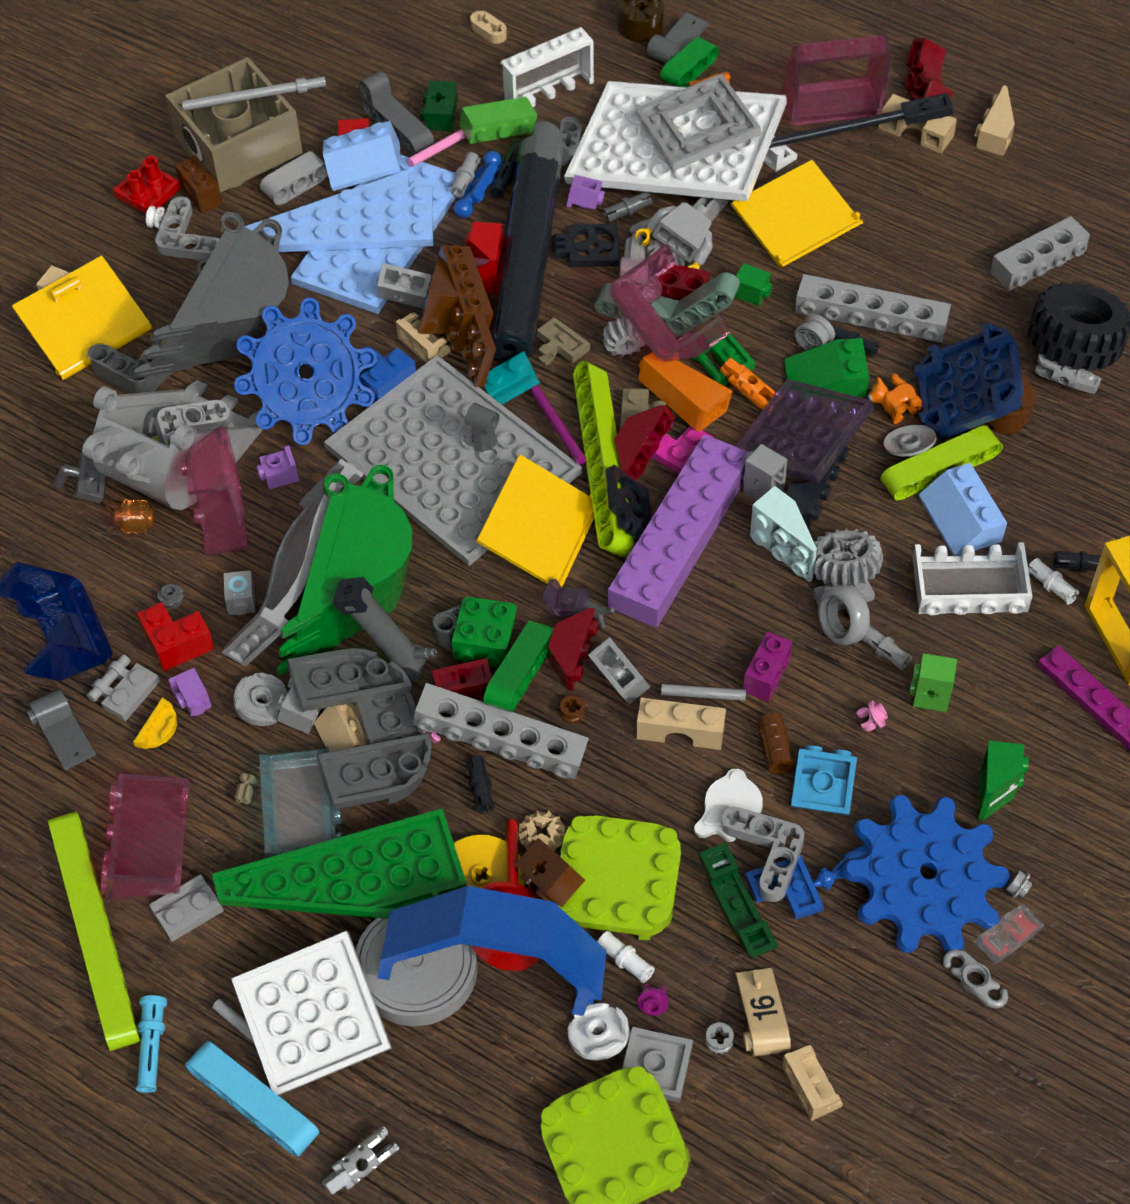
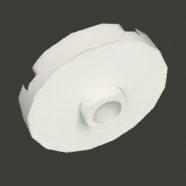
[567,1003,630,1061]

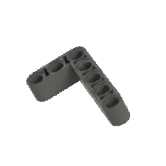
[88,340,172,394]

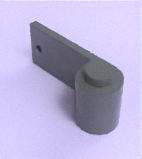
[647,12,708,64]
[26,688,96,771]

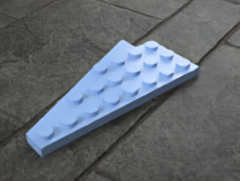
[245,171,433,252]

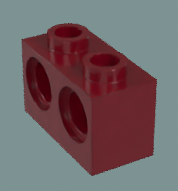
[654,262,710,301]
[432,658,492,702]

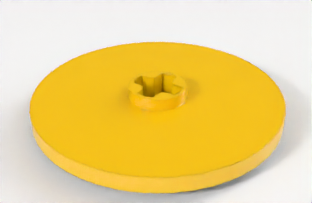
[454,835,525,888]

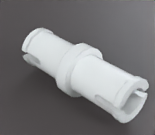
[1028,558,1079,605]
[598,931,655,983]

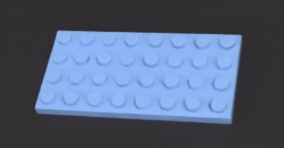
[291,155,456,314]

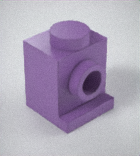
[566,174,605,209]
[256,446,299,489]
[168,668,212,716]

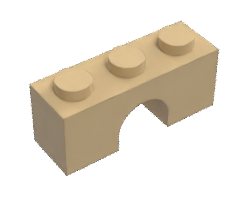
[878,94,957,154]
[637,698,726,750]

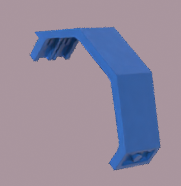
[377,886,607,1016]

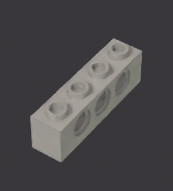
[990,216,1090,291]

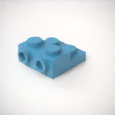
[791,745,857,816]

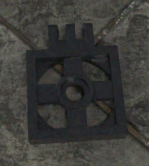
[552,224,619,268]
[606,465,651,541]

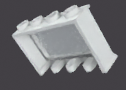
[501,27,594,107]
[912,542,1032,615]

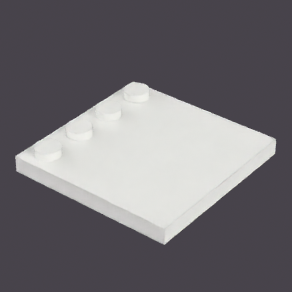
[232,931,392,1096]

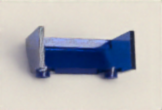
[0,562,112,681]

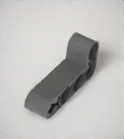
[359,70,434,155]

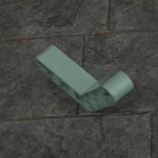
[594,273,740,336]

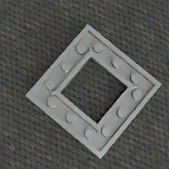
[636,74,762,170]

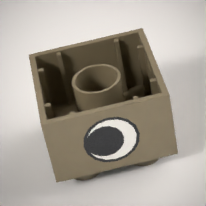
[165,57,303,193]

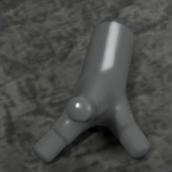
[578,597,615,629]

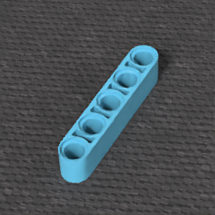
[185,1041,319,1158]

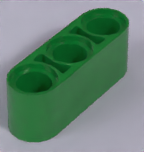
[660,37,719,87]

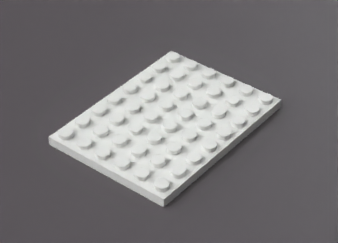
[564,81,787,201]

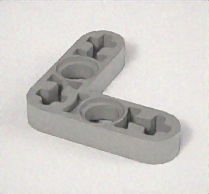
[155,197,219,260]
[154,400,230,447]
[721,807,804,902]

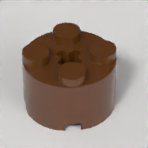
[985,375,1036,434]

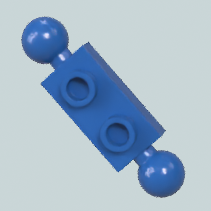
[454,151,502,219]

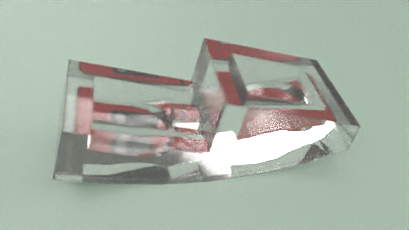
[975,904,1044,964]

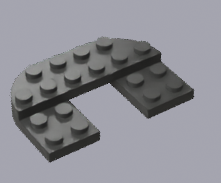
[287,648,431,810]

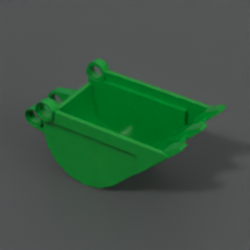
[277,465,412,676]

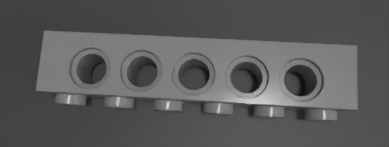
[795,274,951,343]
[413,683,589,779]

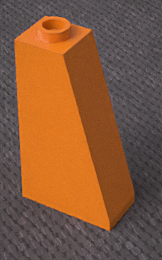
[638,349,732,432]

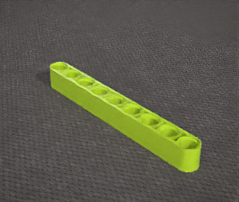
[573,361,634,557]
[48,811,141,1052]

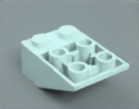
[750,486,817,582]

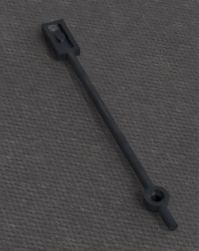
[769,93,953,149]

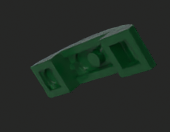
[699,842,778,959]

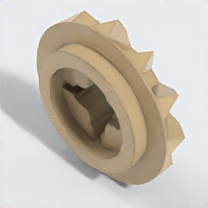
[518,810,565,851]

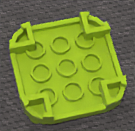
[555,816,681,940]
[541,1066,691,1204]

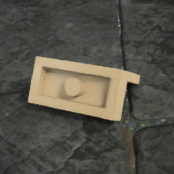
[314,703,367,753]

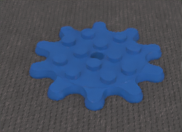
[234,298,377,446]
[842,795,1010,953]

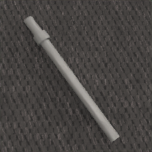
[182,77,326,111]

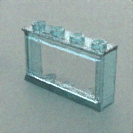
[259,746,343,858]

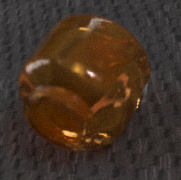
[114,499,154,534]

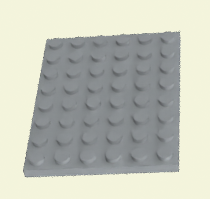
[324,355,582,566]

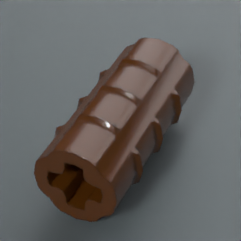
[758,713,795,774]

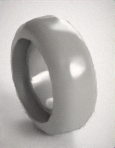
[818,584,870,646]

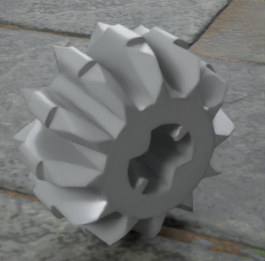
[603,316,645,357]

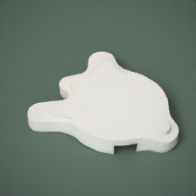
[694,769,768,845]

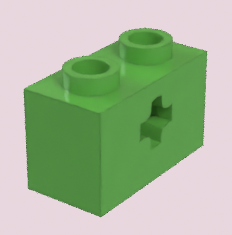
[909,653,957,712]

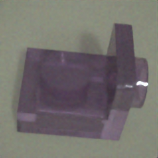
[542,579,590,616]

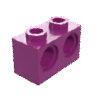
[743,632,793,702]

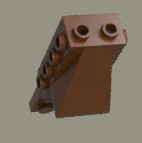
[418,245,496,387]

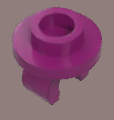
[638,984,669,1015]

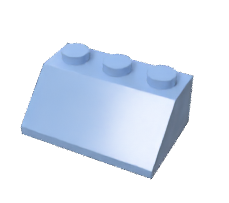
[323,121,400,191]
[918,463,1007,556]

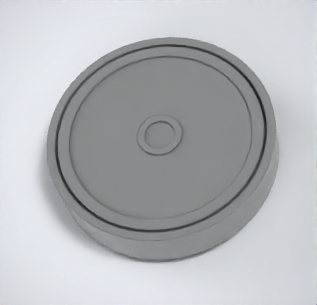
[356,918,478,1026]

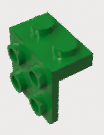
[452,597,517,668]

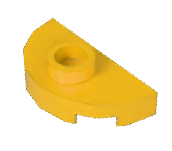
[133,697,177,749]

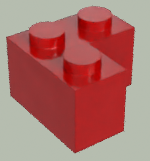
[137,602,215,672]

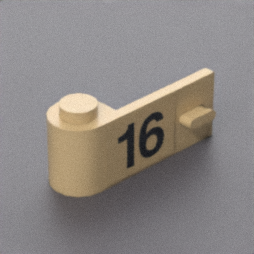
[736,968,791,1057]

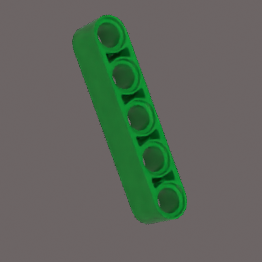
[484,620,554,712]

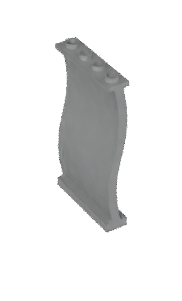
[222,459,364,667]

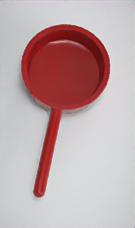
[470,819,543,971]

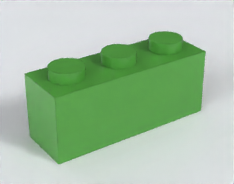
[460,97,537,144]

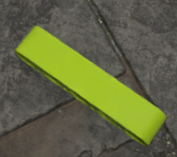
[880,425,1003,501]

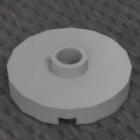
[233,672,288,726]

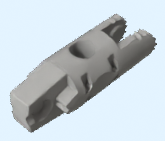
[1034,354,1101,394]
[321,1125,399,1195]

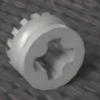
[705,1022,734,1054]

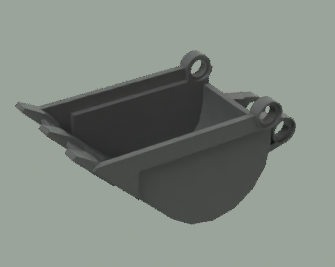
[131,212,289,378]

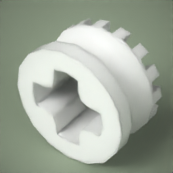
[146,206,165,229]

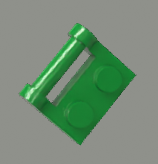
[689,330,755,386]

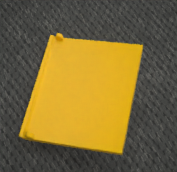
[731,160,864,268]
[12,256,152,380]
[476,454,594,589]

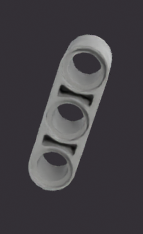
[260,152,328,205]

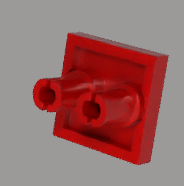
[113,156,181,214]

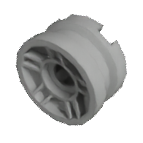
[795,314,835,351]

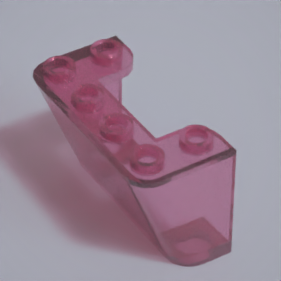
[100,773,189,900]

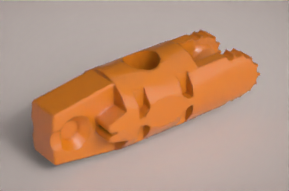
[720,358,781,414]

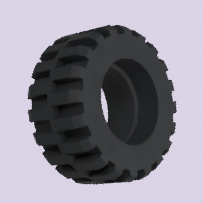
[1028,282,1130,371]

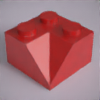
[466,222,503,294]

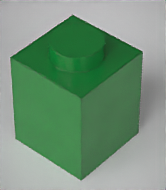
[735,263,773,306]

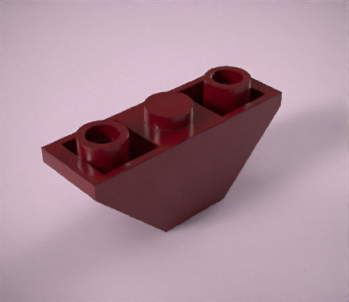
[615,404,675,481]
[548,608,599,691]

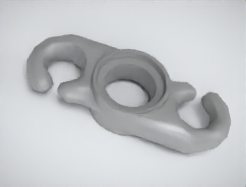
[943,949,1009,1009]

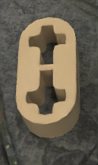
[470,11,507,44]

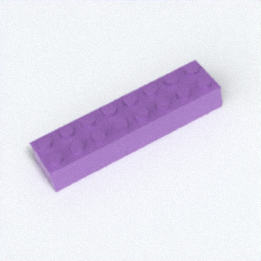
[608,434,749,628]

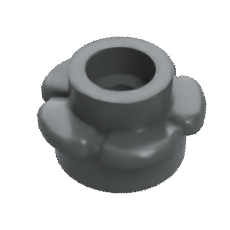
[157,583,184,609]

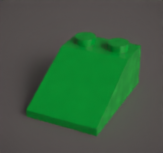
[784,338,869,402]

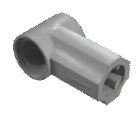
[620,234,647,281]

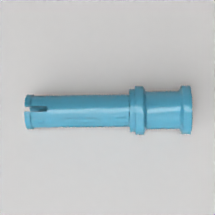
[136,995,167,1093]

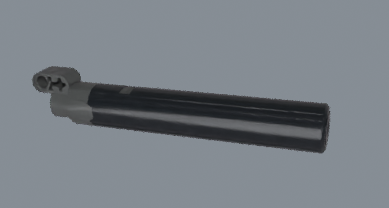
[489,117,581,361]

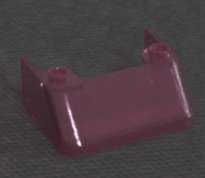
[610,244,730,362]
[181,426,248,555]

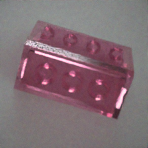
[782,35,891,125]

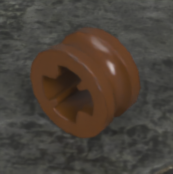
[560,695,585,724]

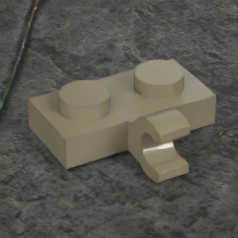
[537,317,590,366]
[620,389,666,429]

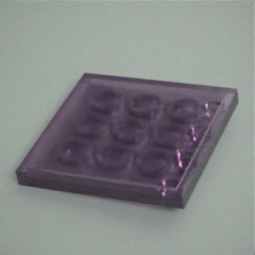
[735,379,874,483]

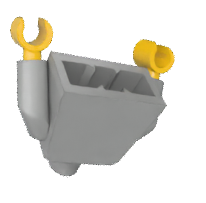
[635,203,713,269]

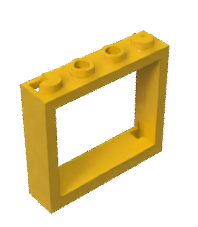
[1084,536,1130,685]

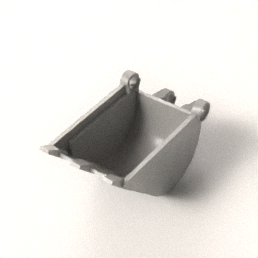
[82,380,263,510]

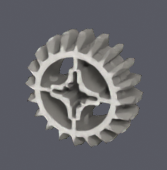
[814,528,883,587]

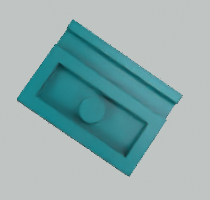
[484,351,540,405]

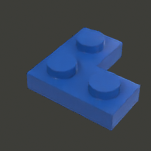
[745,855,823,920]

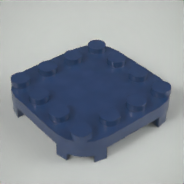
[914,323,1023,439]

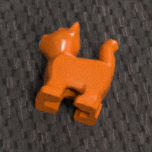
[868,373,922,425]

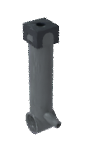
[332,577,437,682]

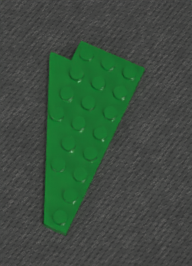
[212,808,467,919]

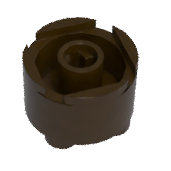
[619,0,664,43]

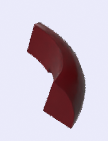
[905,38,954,100]

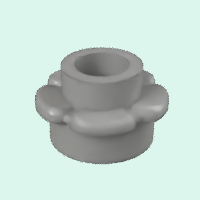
[1005,870,1032,898]

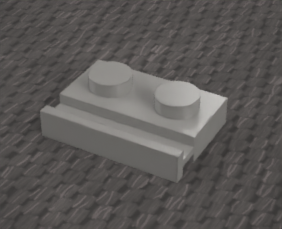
[149,874,224,942]

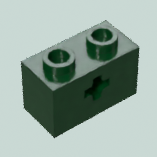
[420,81,458,132]

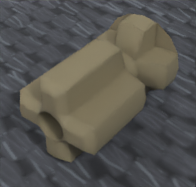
[234,773,257,805]

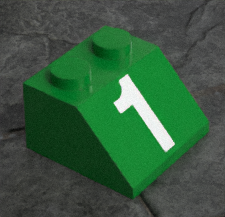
[978,741,1029,820]

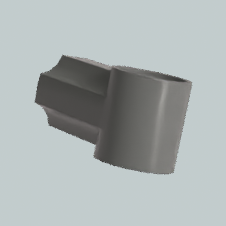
[465,403,500,452]

